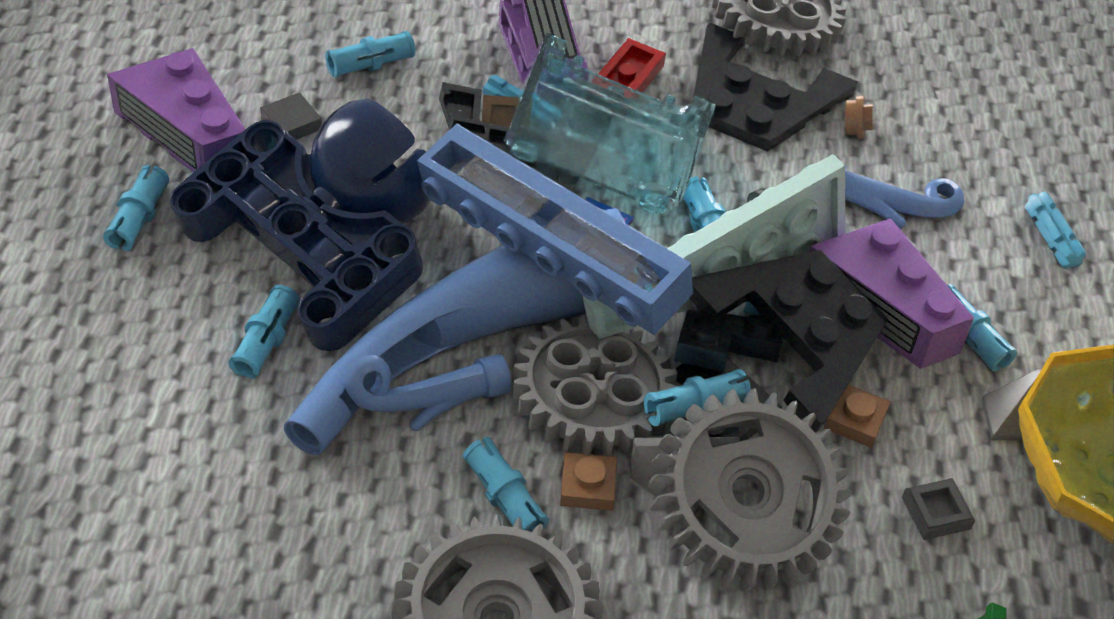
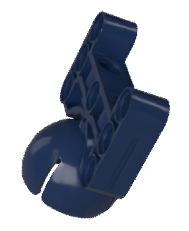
[170,98,431,351]

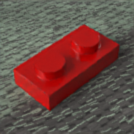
[587,38,666,114]

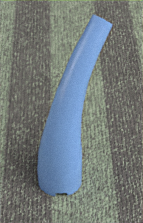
[284,208,626,455]

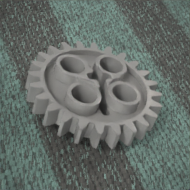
[712,0,847,56]
[512,316,677,456]

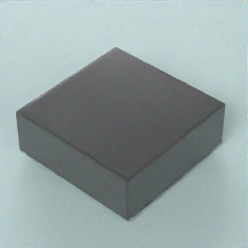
[260,92,322,140]
[902,478,975,540]

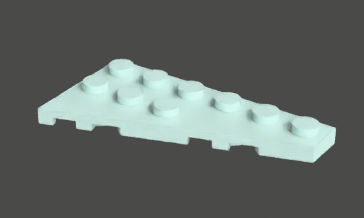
[583,154,846,339]

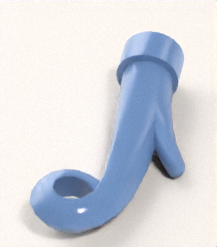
[845,166,965,229]
[345,354,511,431]

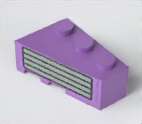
[499,0,588,105]
[107,48,245,173]
[809,218,974,369]

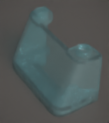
[504,33,716,215]

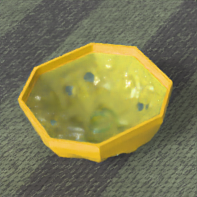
[1018,344,1114,544]

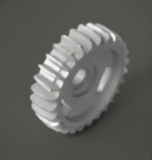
[648,388,852,592]
[391,515,603,619]

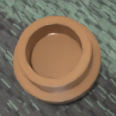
[845,95,874,139]

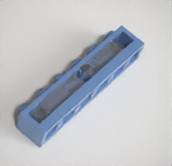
[417,124,693,335]

